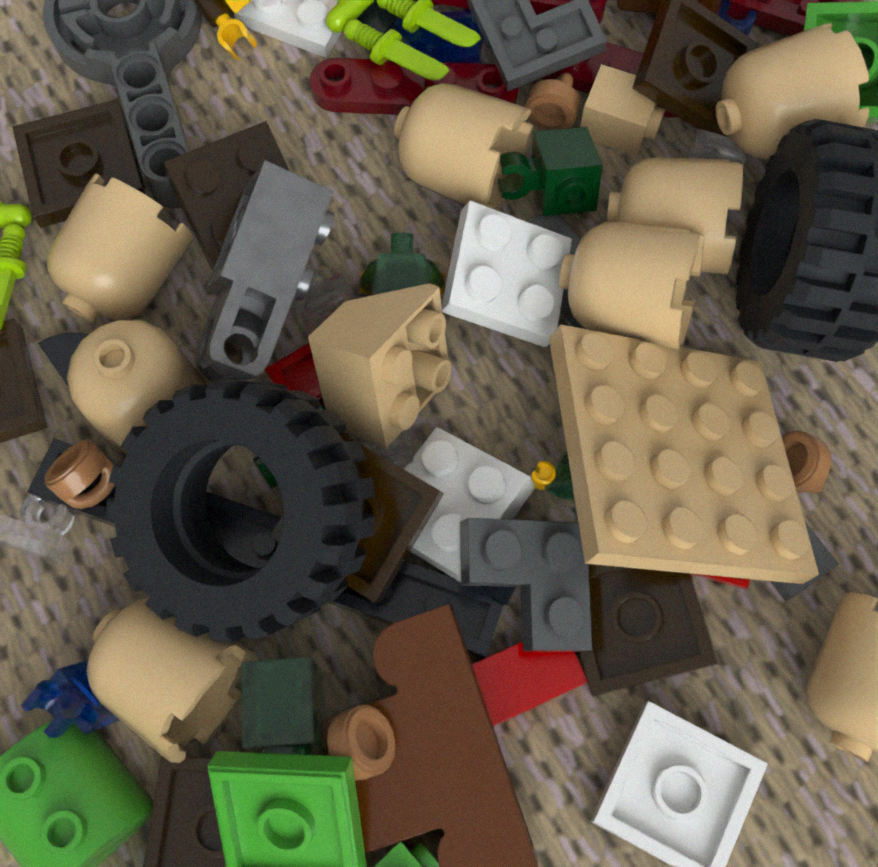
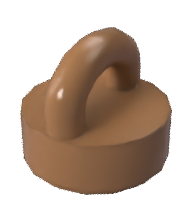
[525,73,581,130]
[782,430,831,494]
[44,440,115,509]
[327,705,396,781]

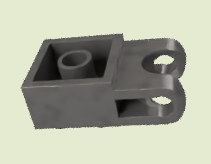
[195,160,335,381]

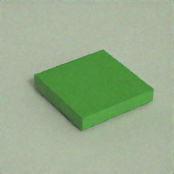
[207,751,367,867]

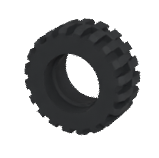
[736,119,878,362]
[107,381,375,642]

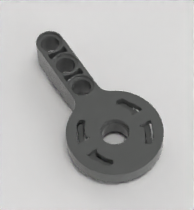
[43,0,202,208]

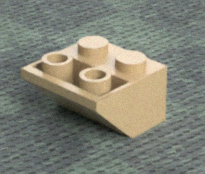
[308,283,452,449]

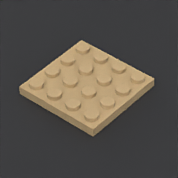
[549,324,819,584]

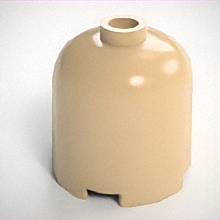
[716,23,869,160]
[394,83,533,211]
[607,157,743,274]
[47,174,194,322]
[559,222,705,349]
[67,319,205,455]
[806,592,878,762]
[86,596,257,763]

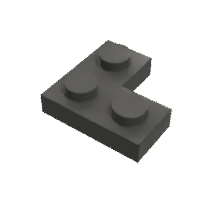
[467,0,607,92]
[460,518,592,652]

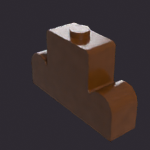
[320,604,538,867]

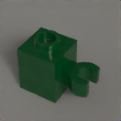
[498,127,602,216]

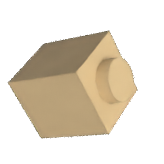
[580,64,666,156]

